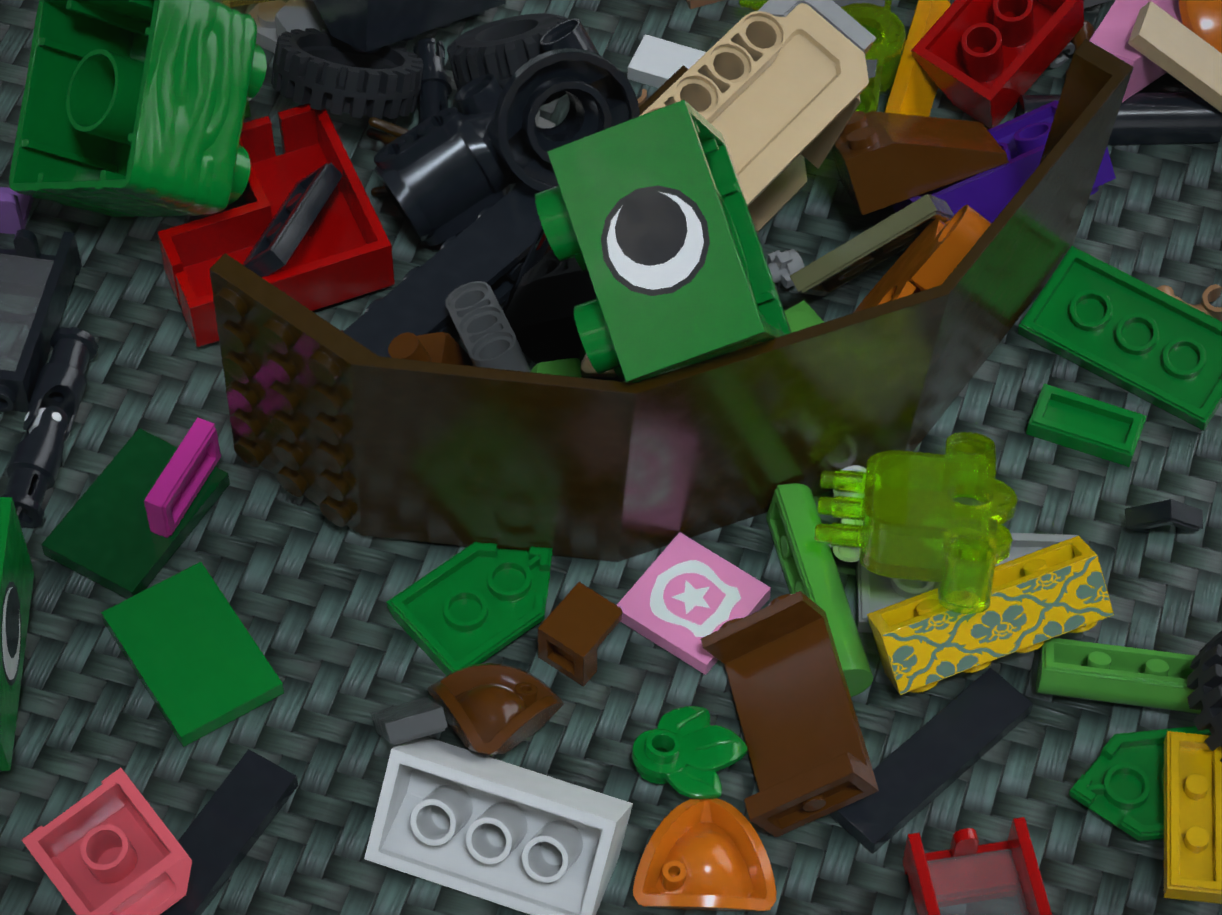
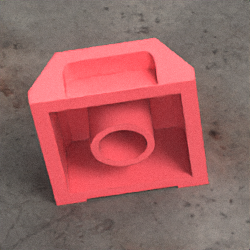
[22,767,192,915]

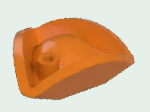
[633,798,776,911]

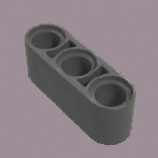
[445,281,531,372]

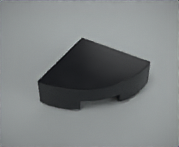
[1125,499,1203,534]

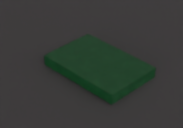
[41,428,230,599]

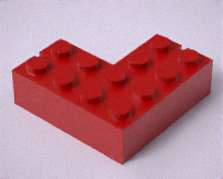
[157,103,395,347]

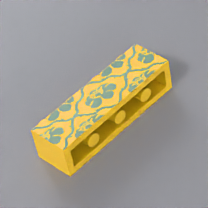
[867,536,1114,695]

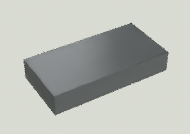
[371,697,448,745]

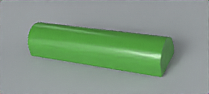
[766,483,873,697]
[1036,638,1201,714]

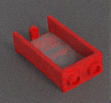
[902,817,1052,915]

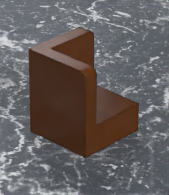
[538,582,622,687]

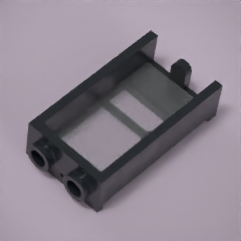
[0,229,82,413]

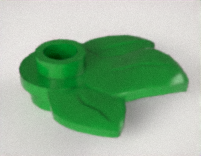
[632,706,747,799]

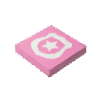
[617,532,771,675]

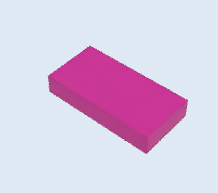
[144,417,221,538]

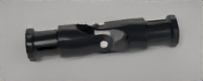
[0,327,99,528]

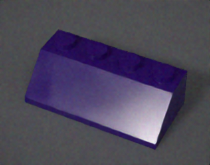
[891,100,1116,223]

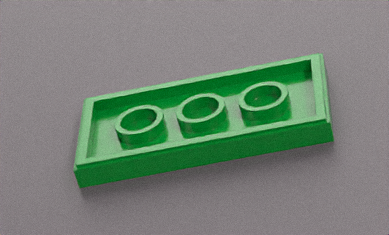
[1018,246,1222,431]

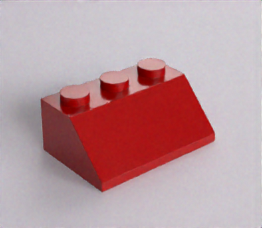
[911,0,1084,129]

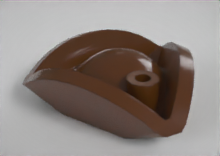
[427,663,564,754]

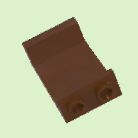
[701,591,879,838]

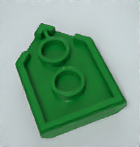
[386,542,553,676]
[1069,726,1212,841]

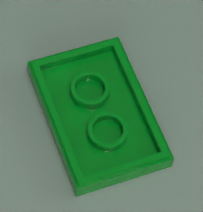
[101,562,284,747]

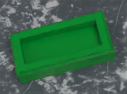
[1026,384,1147,467]

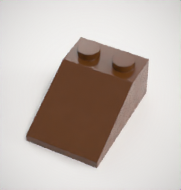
[831,111,1009,216]

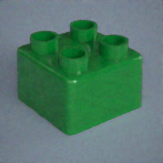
[9,0,267,217]

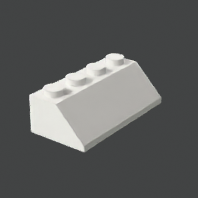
[364,736,633,915]

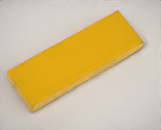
[1164,731,1222,904]

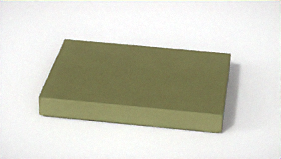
[790,194,954,297]

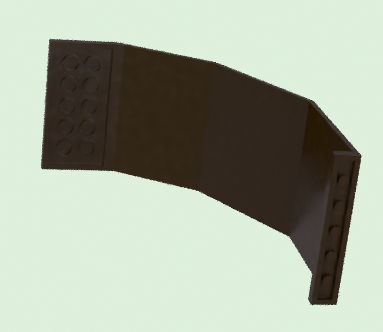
[210,39,1134,562]

